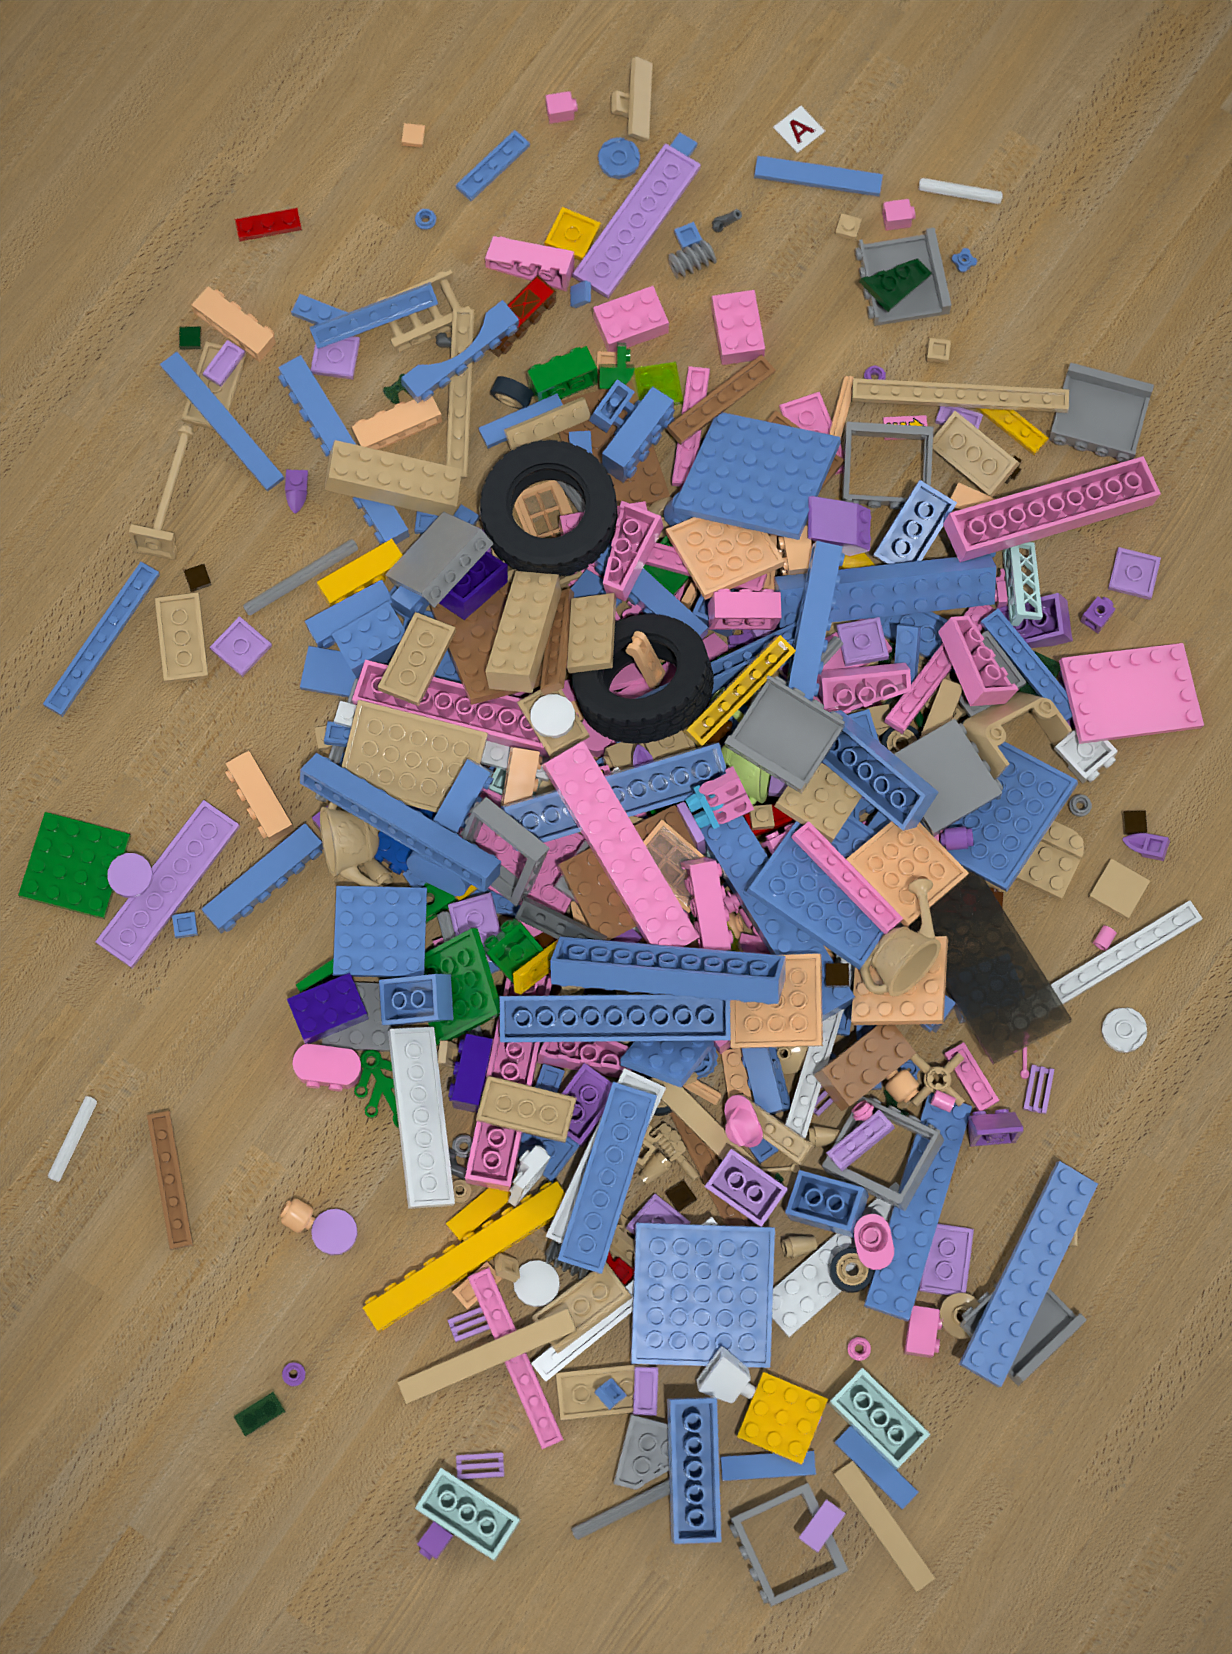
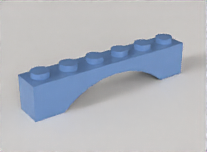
[401,300,519,403]

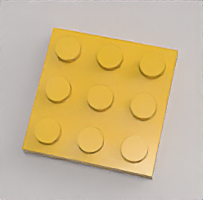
[737,1372,828,1465]

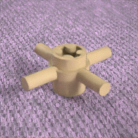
[910,1053,965,1107]

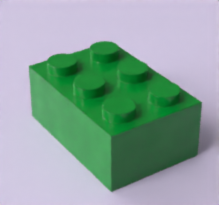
[527,346,597,402]

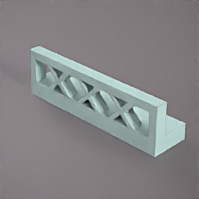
[1002,542,1043,627]

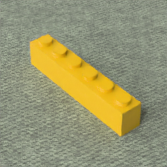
[683,635,796,747]

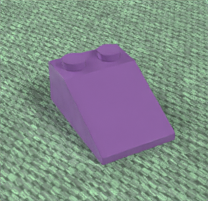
[808,496,871,556]
[997,593,1073,648]
[562,1063,612,1147]
[968,1109,1023,1147]

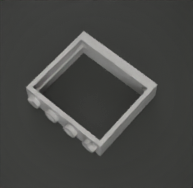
[841,422,933,509]
[460,797,549,907]
[822,1096,944,1211]
[729,1483,848,1607]

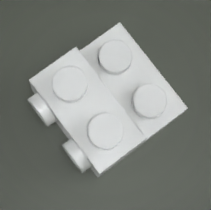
[1054,729,1118,783]
[508,1146,550,1207]

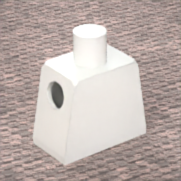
[697,1346,756,1403]

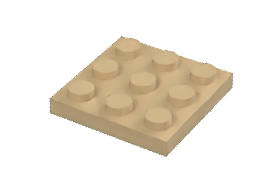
[774,763,862,843]

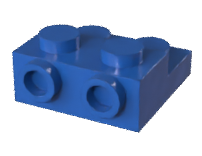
[374,831,414,875]

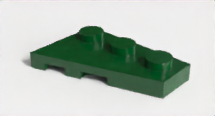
[859,258,932,312]

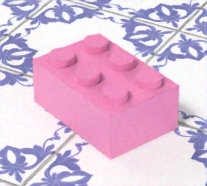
[593,286,669,352]
[711,290,765,365]
[708,589,782,630]

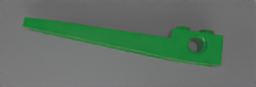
[296,882,456,993]

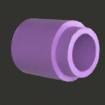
[941,827,974,851]

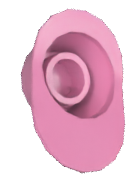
[724,1095,763,1147]
[854,1214,894,1270]

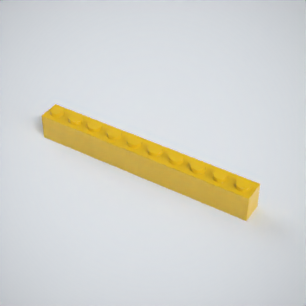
[362,1181,565,1333]

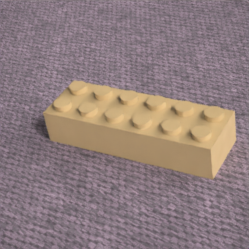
[324,440,462,516]
[485,571,562,693]

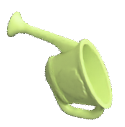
[709,687,771,806]

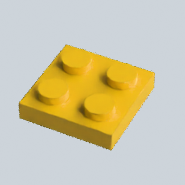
[545,207,601,261]

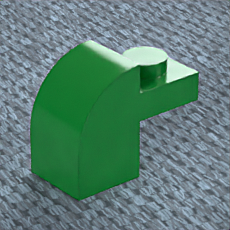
[599,343,635,389]

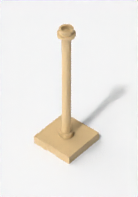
[129,425,194,560]

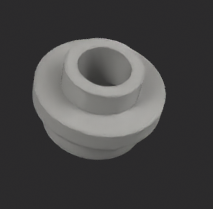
[1069,795,1092,817]
[452,1135,473,1158]

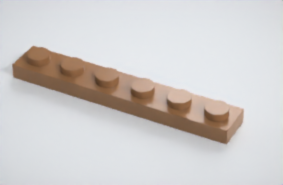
[667,354,776,445]
[540,588,574,695]
[147,1111,193,1250]

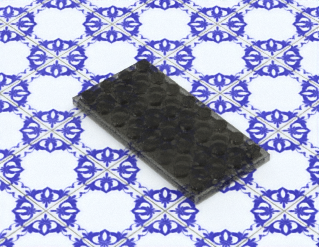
[908,872,1072,1065]

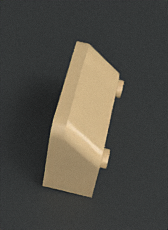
[962,692,1072,779]

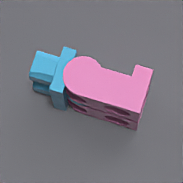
[685,766,754,829]

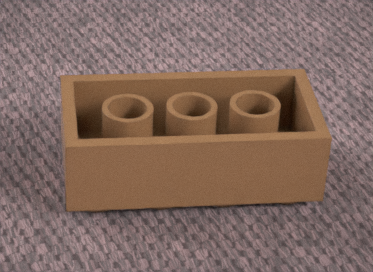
[814,1025,916,1111]

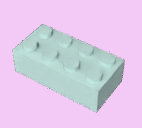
[829,1368,930,1470]
[415,1468,521,1561]

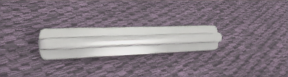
[919,178,1002,204]
[48,1096,97,1182]

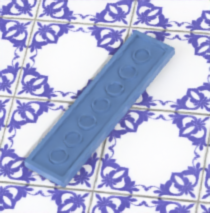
[557,1082,657,1274]

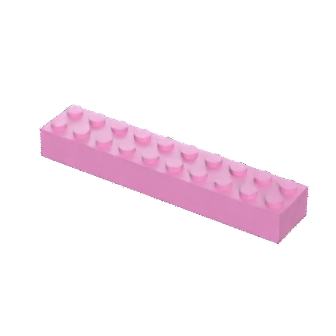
[943,456,1161,562]
[352,660,579,758]
[542,741,699,947]
[465,972,553,1191]

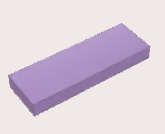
[827,1110,895,1171]

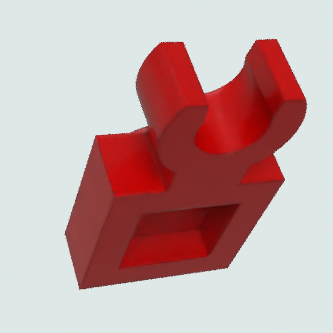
[606,1252,634,1287]

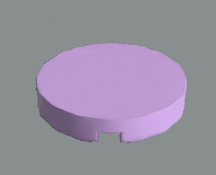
[107,853,153,898]
[311,1209,358,1256]

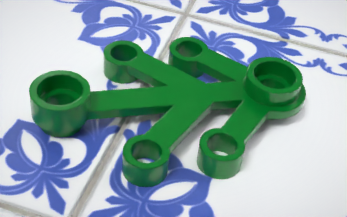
[354,1050,399,1129]

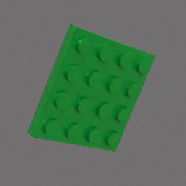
[18,812,131,920]
[424,928,500,1046]

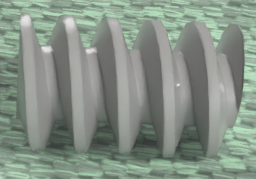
[668,240,717,279]

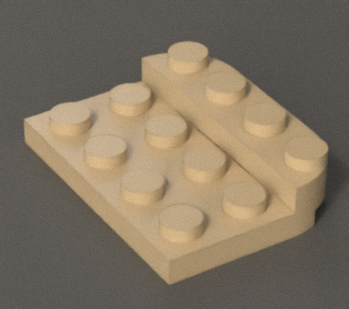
[1016,821,1084,900]

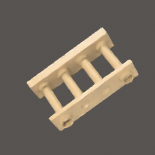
[375,270,470,355]

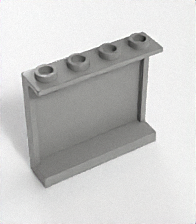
[855,228,951,326]
[1049,362,1154,462]
[385,512,494,608]
[724,675,845,794]
[894,719,1003,837]
[959,1281,1087,1387]

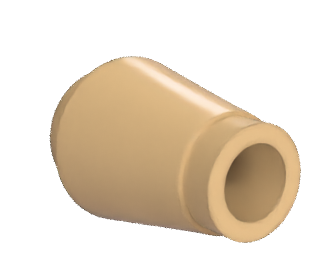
[363,858,393,887]
[806,1126,840,1148]
[638,1151,672,1185]
[781,1236,817,1259]

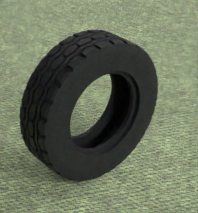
[480,440,617,578]
[572,614,714,744]

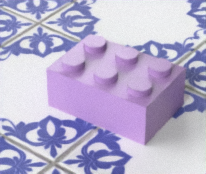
[705,1149,788,1227]

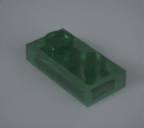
[233,1392,286,1437]

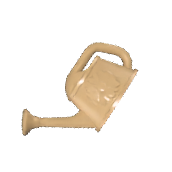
[320,801,403,887]
[860,879,941,997]

